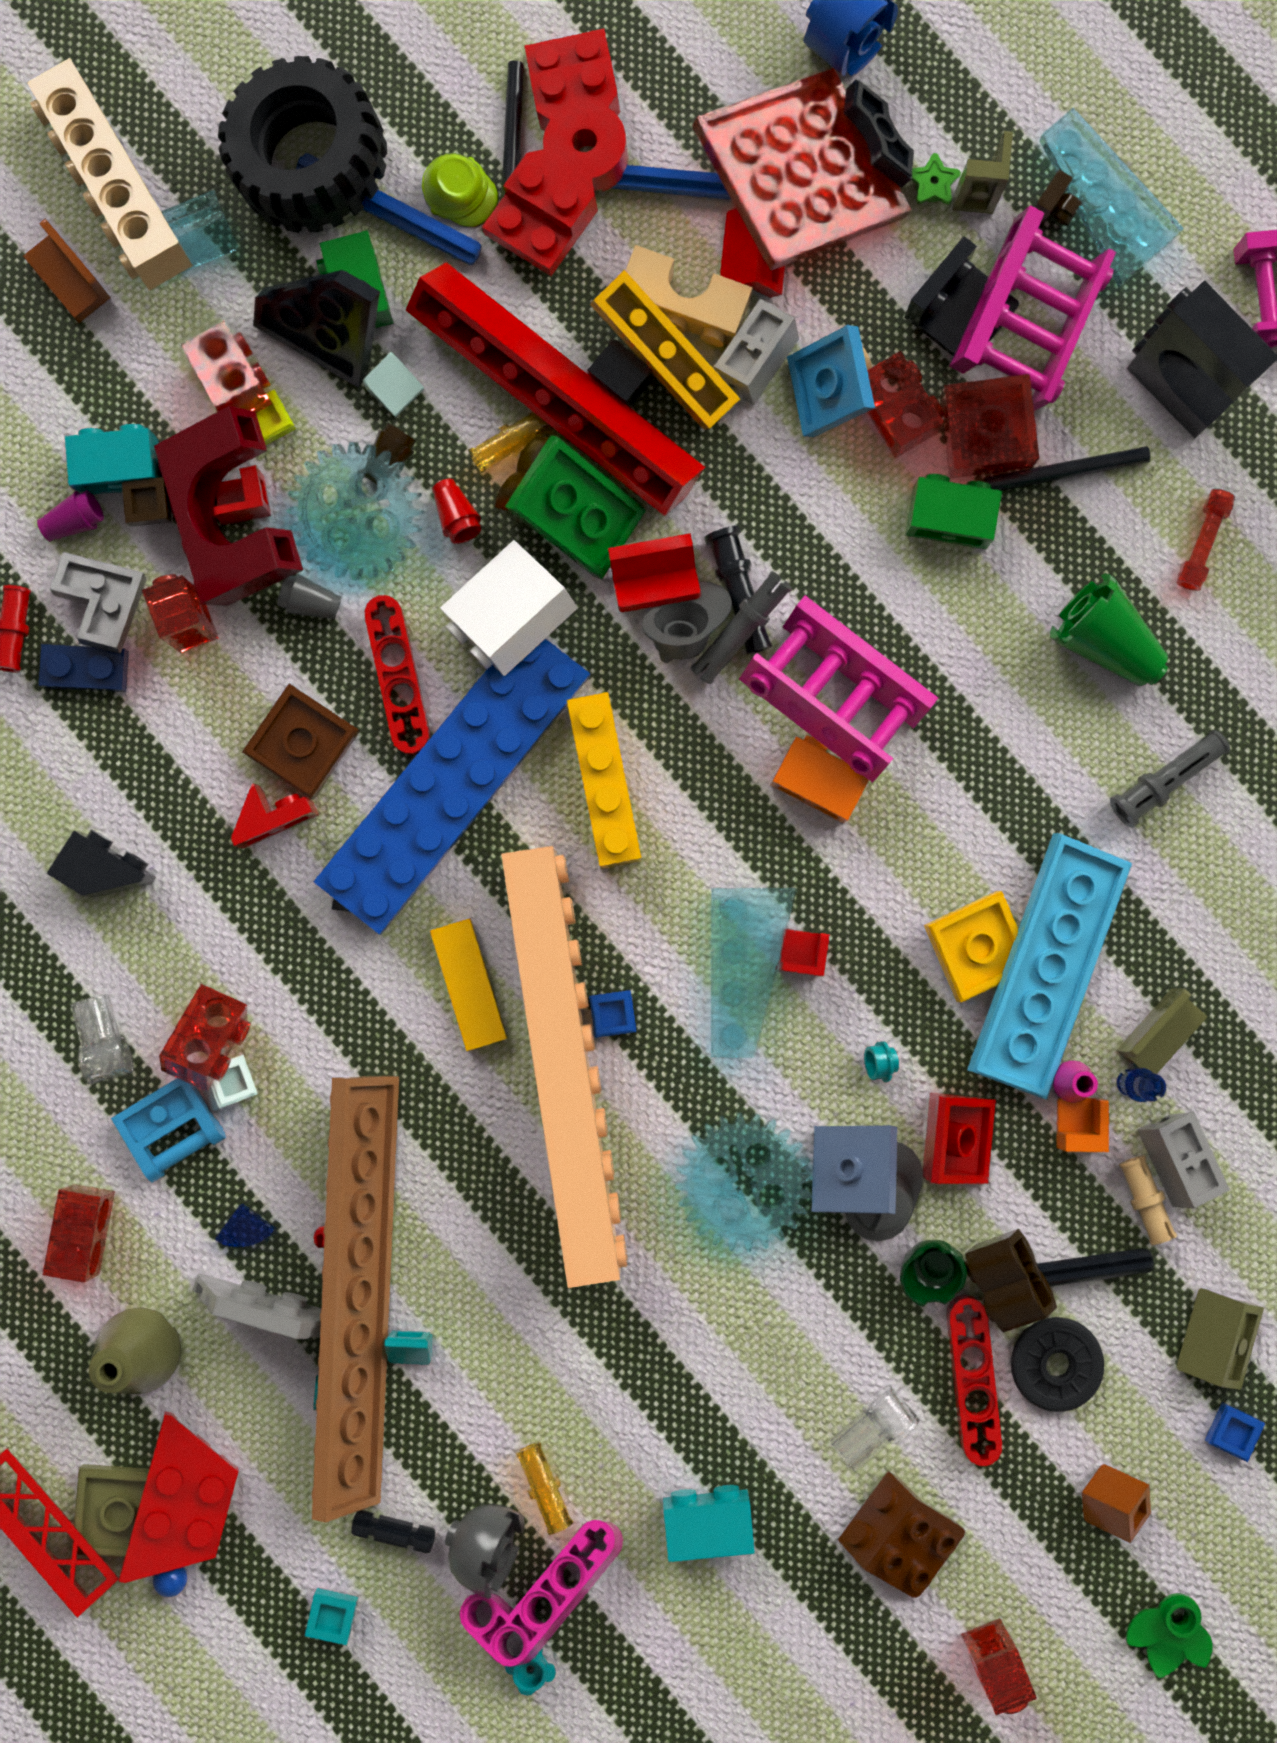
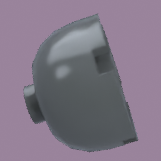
[445,1504,525,1599]

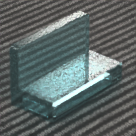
[161,190,238,274]

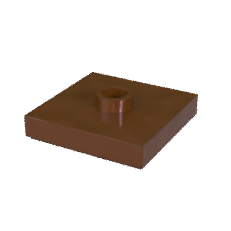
[242,683,360,800]

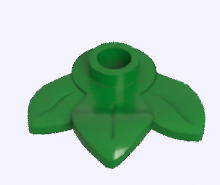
[1126,1593,1213,1678]

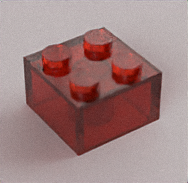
[940,374,1040,479]

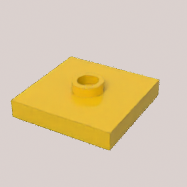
[924,891,1018,1003]

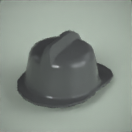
[642,582,732,663]
[845,1142,923,1241]

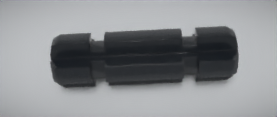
[351,1510,436,1554]

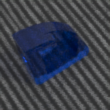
[214,1203,276,1247]

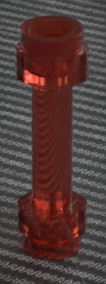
[1176,489,1235,591]

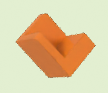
[1056,1097,1109,1152]

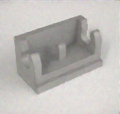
[714,299,799,405]
[1137,1111,1230,1208]

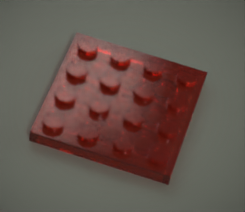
[692,68,912,271]

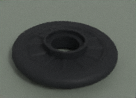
[1011,1317,1104,1412]

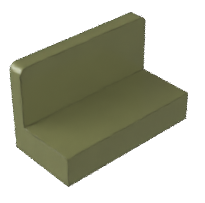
[952,131,1013,214]
[1117,988,1208,1079]
[1177,1288,1264,1390]

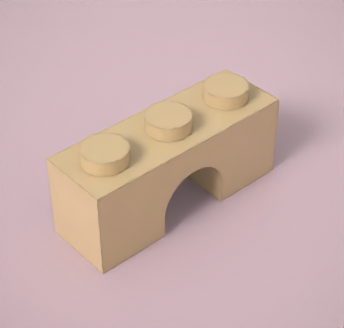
[625,245,753,347]

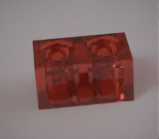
[181,320,272,413]
[867,351,944,458]
[142,574,219,653]
[159,984,251,1092]
[42,1184,115,1283]
[961,1618,1037,1715]

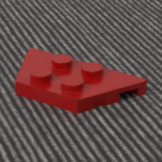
[119,1411,239,1583]

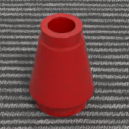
[432,478,481,544]

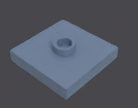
[811,1125,897,1214]

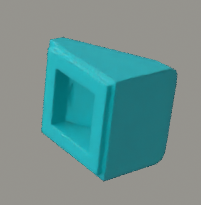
[385,1330,433,1365]

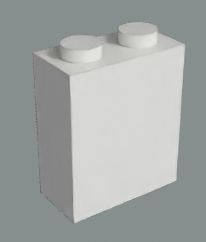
[440,540,578,676]

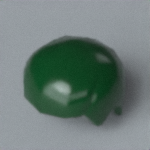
[900,1240,967,1307]

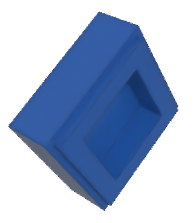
[589,990,636,1038]
[1205,1402,1265,1462]

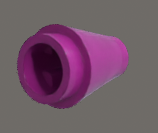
[37,490,104,542]

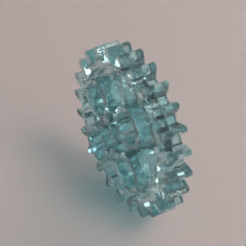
[287,442,424,580]
[675,1112,813,1252]

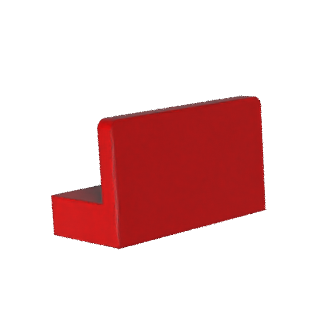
[720,200,790,298]
[608,533,701,613]

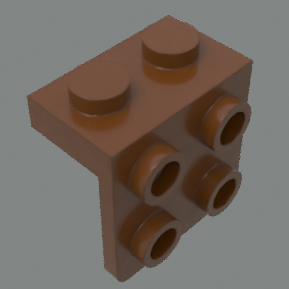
[838,1471,965,1598]

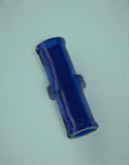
[1116,1068,1166,1102]

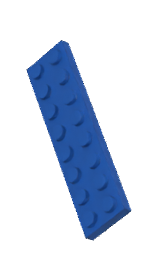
[313,638,590,935]

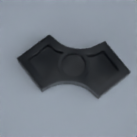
[844,79,914,188]

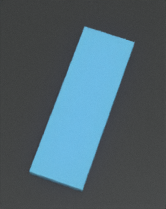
[967,833,1132,1100]

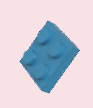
[787,325,875,437]

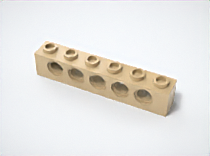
[27,58,193,291]

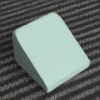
[363,352,424,418]
[197,1055,258,1112]

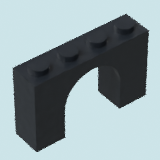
[1127,280,1277,439]

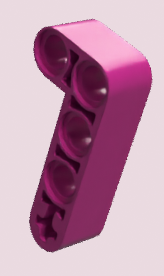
[460,1520,623,1667]

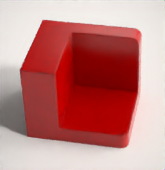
[213,465,271,525]
[778,929,830,977]

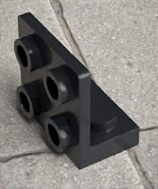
[904,236,1019,357]

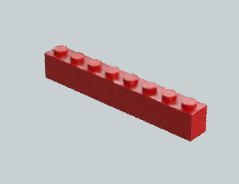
[405,262,705,516]

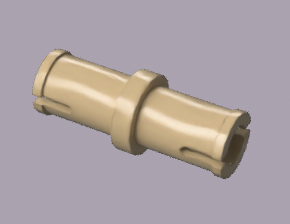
[1119,1155,1177,1245]

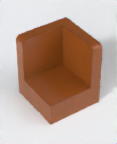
[1082,1464,1151,1543]

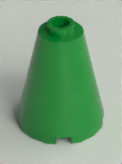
[1050,573,1168,686]

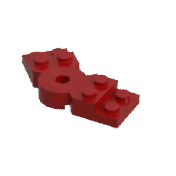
[482,29,629,276]

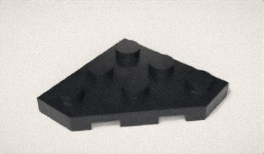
[253,270,380,388]

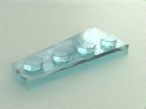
[1039,108,1184,288]
[711,888,797,1058]

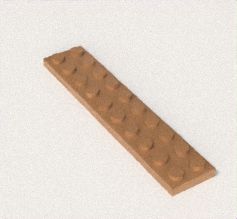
[312,1076,399,1523]

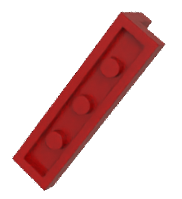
[0,1448,119,1618]

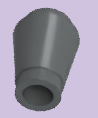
[277,573,342,620]

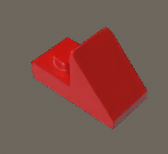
[231,783,319,849]

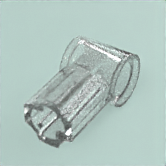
[70,995,133,1085]
[830,1385,919,1472]

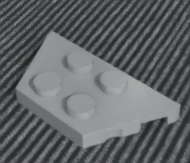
[193,1273,321,1339]

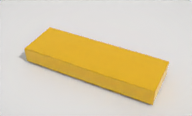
[430,918,508,1051]

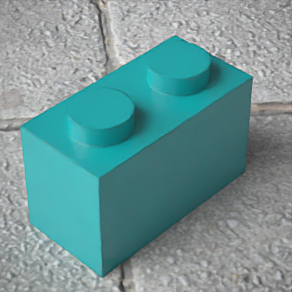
[65,424,162,495]
[663,1485,755,1562]

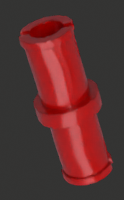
[0,585,31,673]

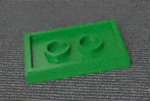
[505,436,646,579]

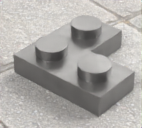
[50,552,147,654]

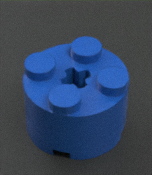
[803,0,898,77]

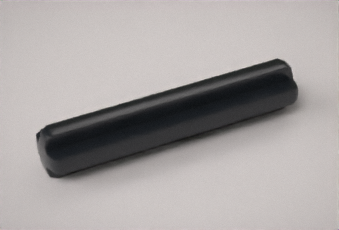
[1037,1248,1154,1287]

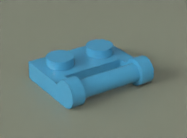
[111,1073,226,1183]

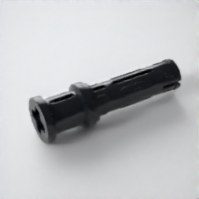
[704,525,772,655]

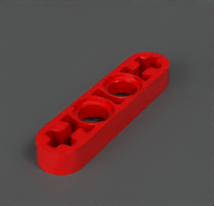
[364,595,431,756]
[946,1295,1002,1466]

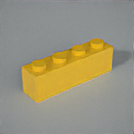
[590,270,740,430]
[567,692,642,869]

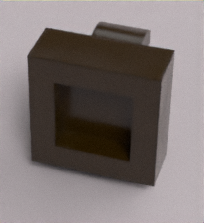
[1035,169,1082,228]
[122,477,171,527]

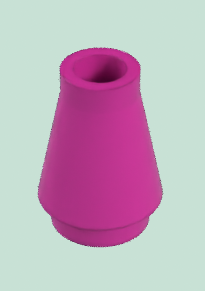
[1053,1060,1098,1103]

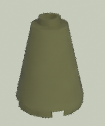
[89,1307,181,1394]

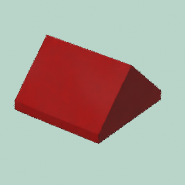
[923,1093,996,1184]

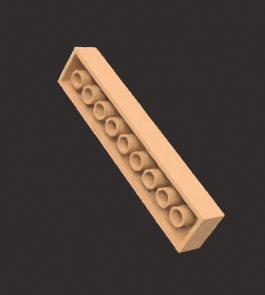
[501,846,628,1288]

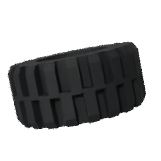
[218,56,387,233]

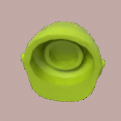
[422,153,498,227]

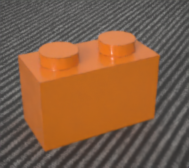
[770,735,869,824]

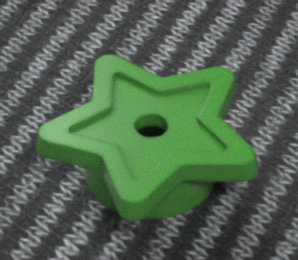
[912,153,961,205]

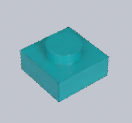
[305,1588,359,1646]

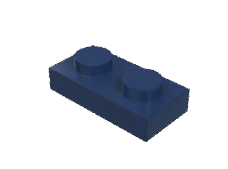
[39,644,129,692]

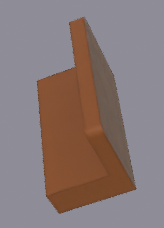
[23,218,111,323]

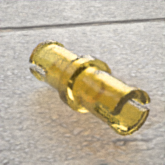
[468,412,553,473]
[515,1441,574,1535]

